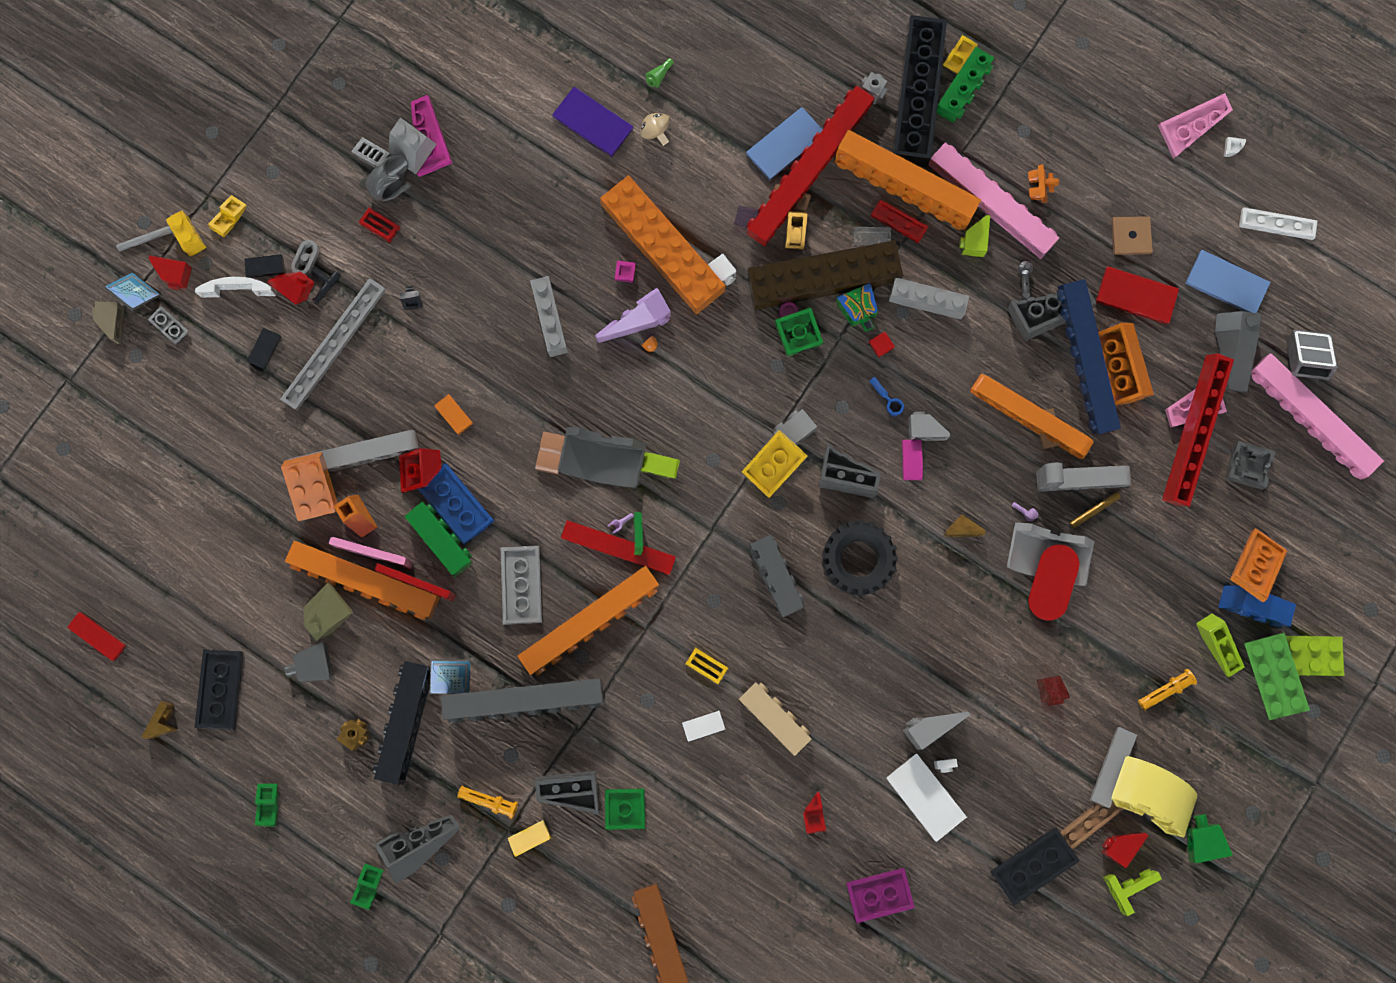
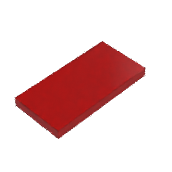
[1096,266,1179,325]
[375,563,456,602]

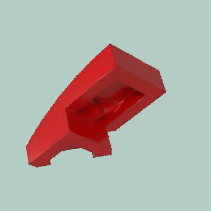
[803,792,826,834]

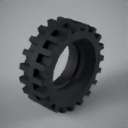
[822,520,898,596]

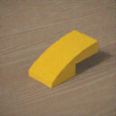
[943,35,978,74]
[208,195,247,237]

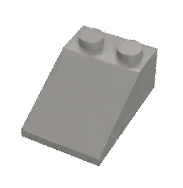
[903,712,970,750]

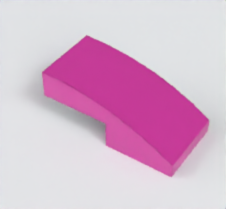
[902,440,923,480]

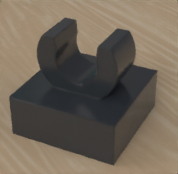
[400,286,423,310]

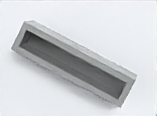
[530,276,568,357]
[888,278,969,320]

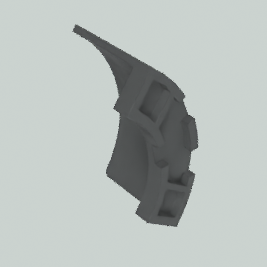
[558,427,646,488]

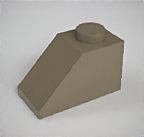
[92,301,125,344]

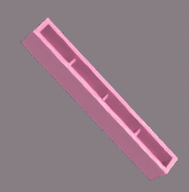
[928,143,1059,259]
[1251,353,1384,480]

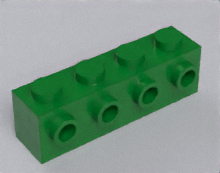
[936,47,995,124]
[404,502,473,578]

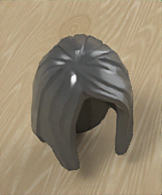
[365,155,411,202]

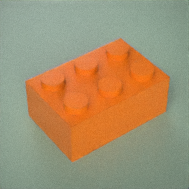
[281,452,338,521]

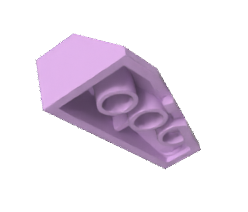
[595,288,671,343]

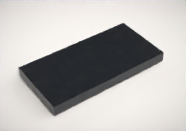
[194,649,244,730]
[990,826,1080,906]

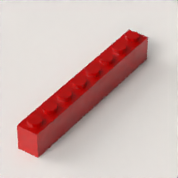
[1162,353,1234,507]

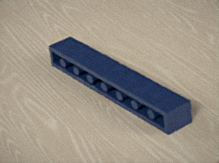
[1057,279,1121,434]

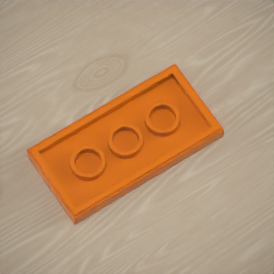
[1230,528,1287,602]

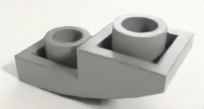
[148,306,189,345]

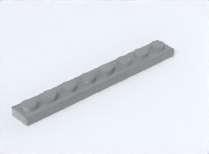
[280,278,386,411]

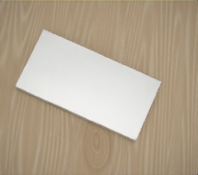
[886,754,967,842]

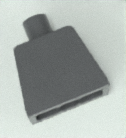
[284,643,335,682]

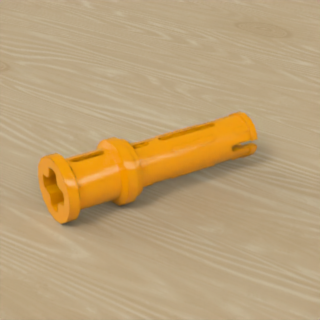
[1138,669,1197,711]
[457,786,518,819]

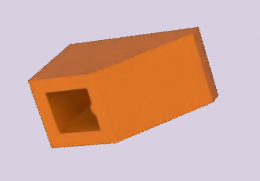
[334,495,378,538]

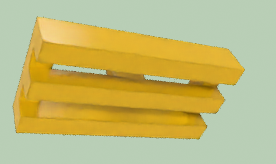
[685,647,728,685]

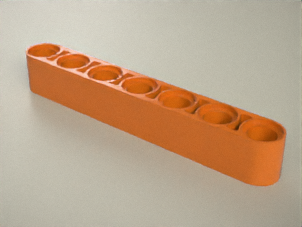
[970,374,1094,459]

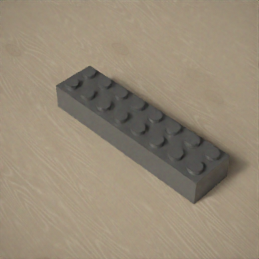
[441,678,605,724]

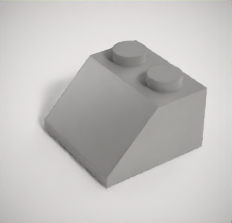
[388,118,436,174]

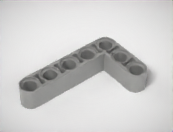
[1036,463,1131,491]

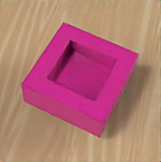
[615,261,636,283]

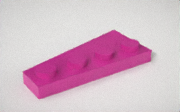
[411,95,453,177]

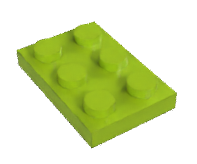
[1286,636,1344,676]

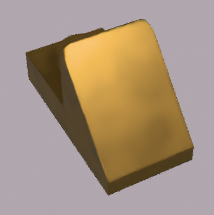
[785,211,808,250]
[141,701,177,739]

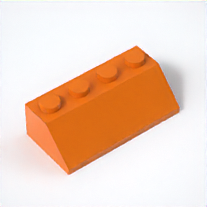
[1098,322,1154,406]

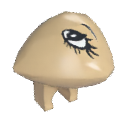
[640,113,670,146]

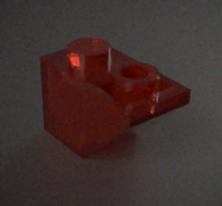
[1037,675,1070,706]

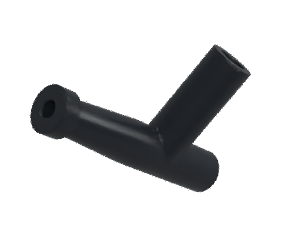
[312,269,341,304]

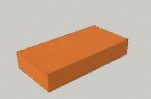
[434,394,473,436]

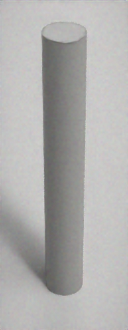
[116,226,173,252]

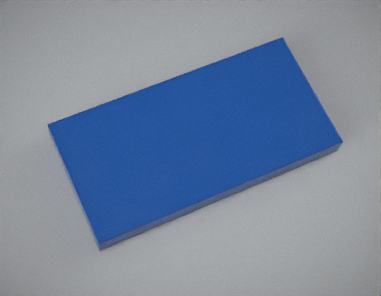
[418,463,494,545]

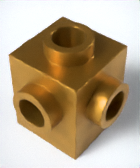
[336,719,370,751]

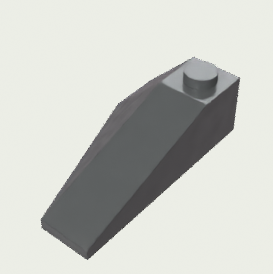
[1214,311,1261,392]
[374,815,461,883]

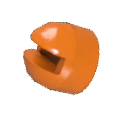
[641,335,658,352]

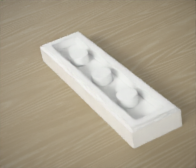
[1239,208,1317,240]

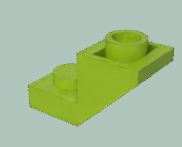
[641,452,680,479]

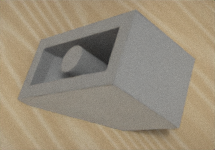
[908,412,950,441]

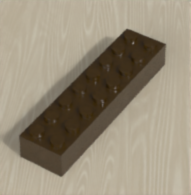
[747,240,904,310]

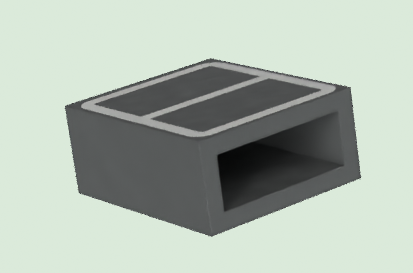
[1286,329,1338,380]

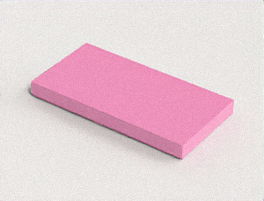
[329,537,413,569]

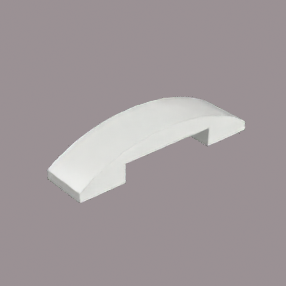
[195,277,276,298]

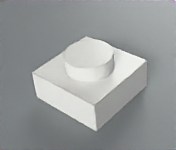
[934,759,958,773]

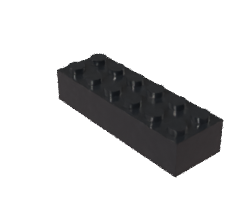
[373,661,431,785]

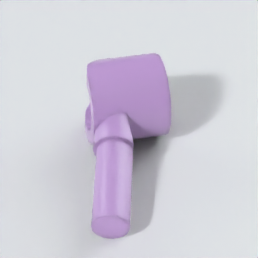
[1012,502,1039,522]
[607,513,634,534]

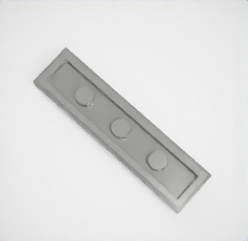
[1090,727,1137,808]

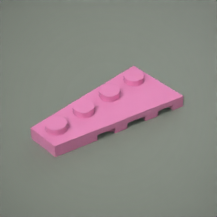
[1158,93,1233,158]

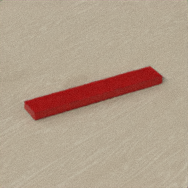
[561,520,676,575]

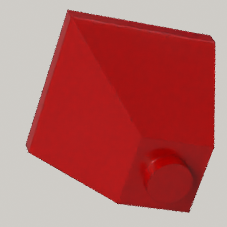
[399,448,442,493]

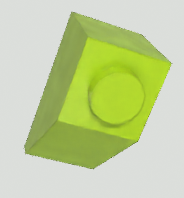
[959,215,990,257]

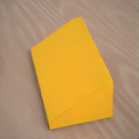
[508,820,552,857]

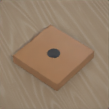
[1111,216,1153,255]

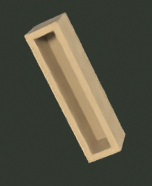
[738,682,811,756]

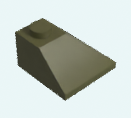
[304,583,353,641]

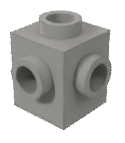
[860,72,888,105]

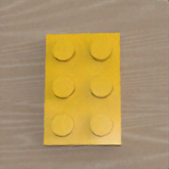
[742,430,808,498]

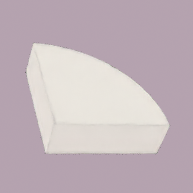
[1224,137,1246,157]

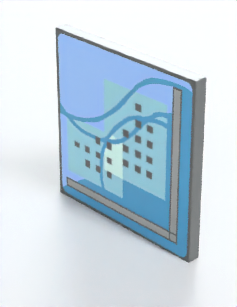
[104,272,160,311]
[430,659,471,694]

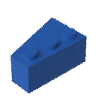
[1218,586,1296,629]

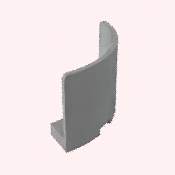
[1007,522,1094,586]

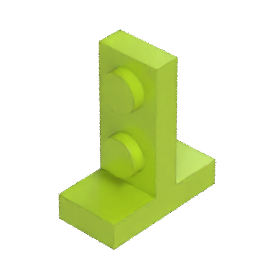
[1103,869,1162,916]

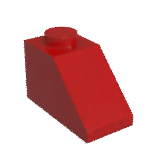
[148,255,192,290]
[267,271,314,305]
[1101,832,1149,868]

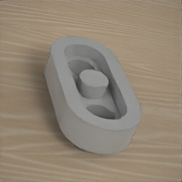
[291,240,319,276]

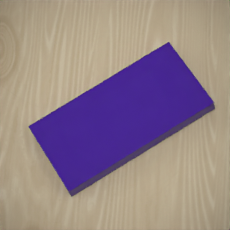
[552,87,634,157]

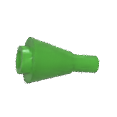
[645,58,674,88]

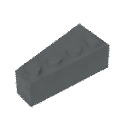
[1007,287,1096,341]
[749,534,805,618]

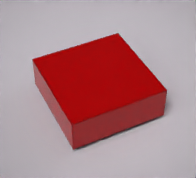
[868,332,895,358]

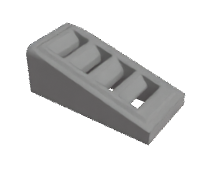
[351,137,391,168]

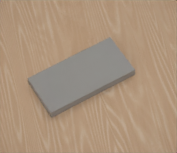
[501,546,542,625]

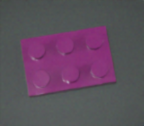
[846,868,915,923]

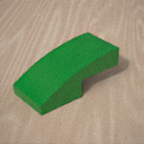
[255,784,278,827]
[350,863,384,911]

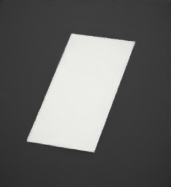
[682,711,725,742]

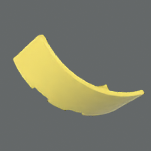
[1111,756,1197,837]

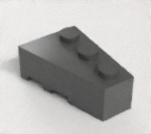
[818,444,881,499]
[535,771,600,815]

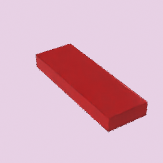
[870,199,929,244]
[67,612,127,661]

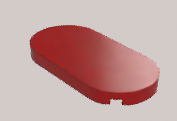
[1028,544,1079,620]

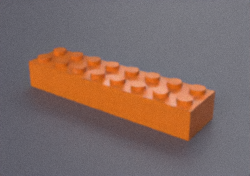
[834,130,982,231]
[600,175,725,315]

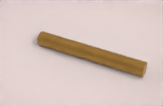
[1069,492,1121,529]

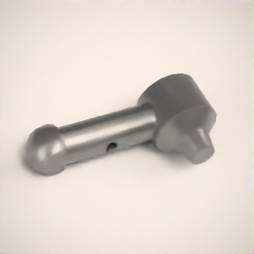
[1017,261,1033,300]

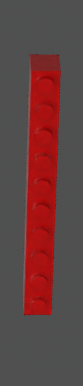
[746,85,874,247]

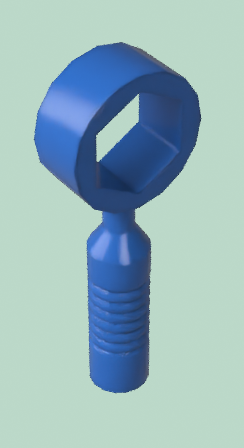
[869,377,904,416]

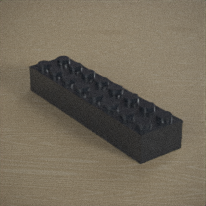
[892,15,947,167]

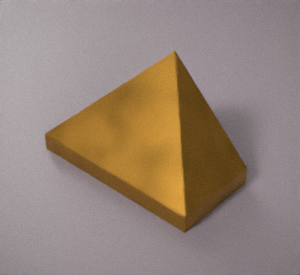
[944,514,986,537]

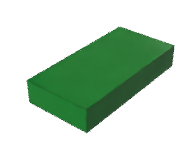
[633,512,643,555]

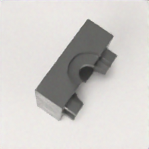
[1225,441,1275,490]

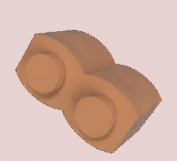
[535,431,565,475]

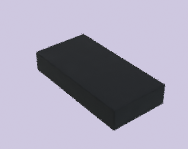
[244,254,285,278]
[247,328,282,370]

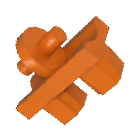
[1028,165,1060,203]

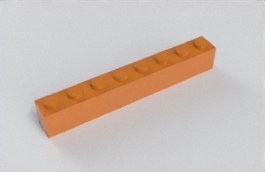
[285,540,440,621]
[517,566,660,676]

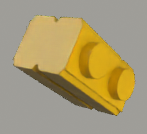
[166,211,206,257]

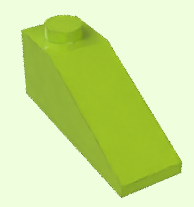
[1196,614,1245,677]

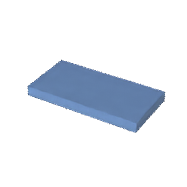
[746,107,823,181]
[1185,250,1270,313]

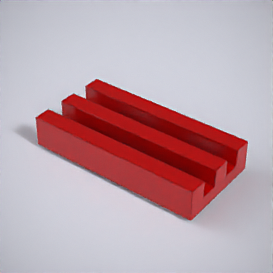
[359,208,401,243]

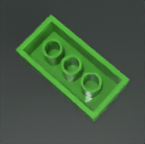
[1244,633,1310,720]

